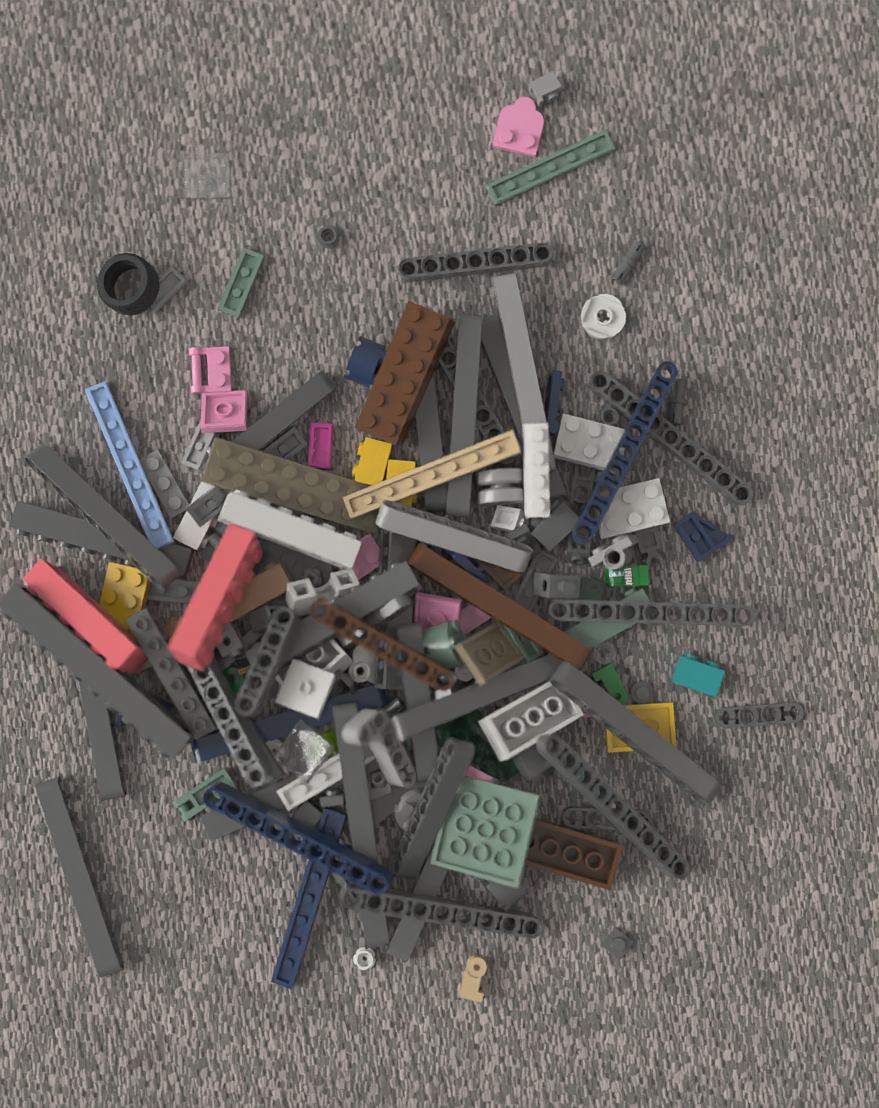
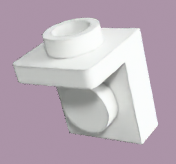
[491,505,529,532]

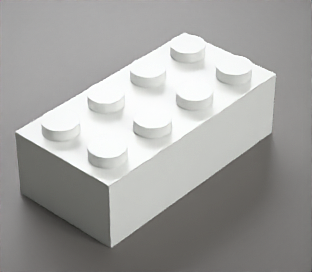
[478,681,584,762]

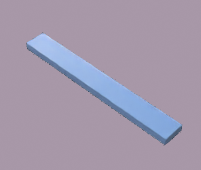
[85,381,174,550]

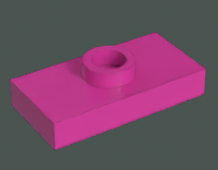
[308,423,334,469]

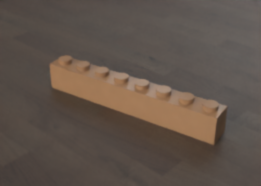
[134,561,294,675]

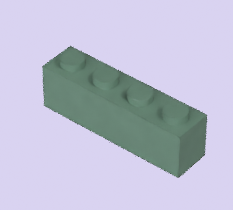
[563,587,656,649]

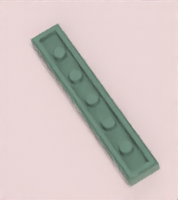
[486,129,616,206]

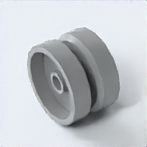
[475,468,524,506]

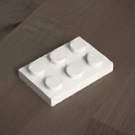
[553,413,625,474]

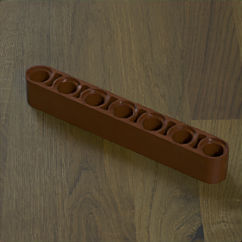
[309,597,454,691]

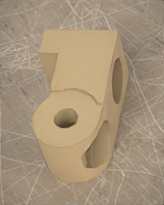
[459,955,487,1003]

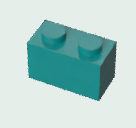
[670,653,725,697]

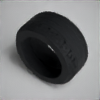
[97,253,160,315]

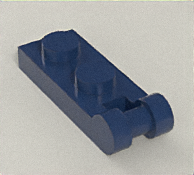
[544,370,565,436]

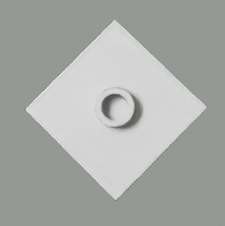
[275,659,336,719]

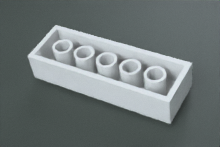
[217,490,361,570]

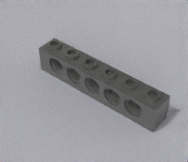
[126,605,218,740]

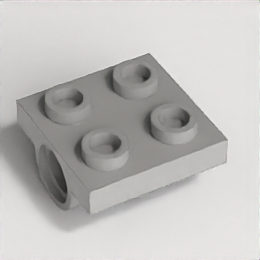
[588,533,640,569]

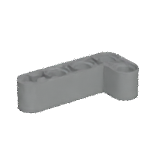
[342,709,417,788]

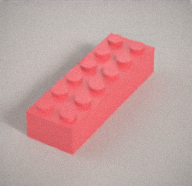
[168,523,263,671]
[22,558,148,674]

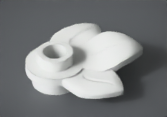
[349,645,376,684]

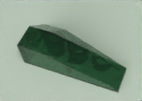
[434,709,519,783]

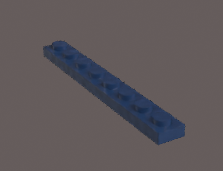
[271,807,348,990]

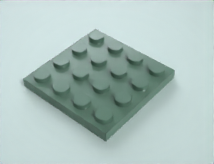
[430,776,541,888]

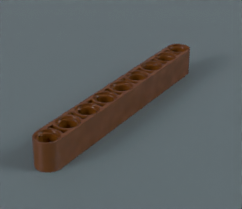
[407,544,592,671]

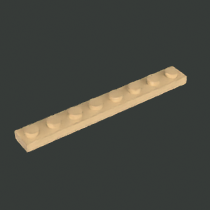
[343,430,522,519]

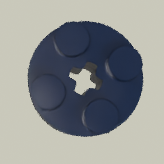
[344,336,387,388]

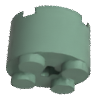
[422,619,469,669]

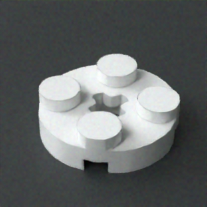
[580,294,626,340]

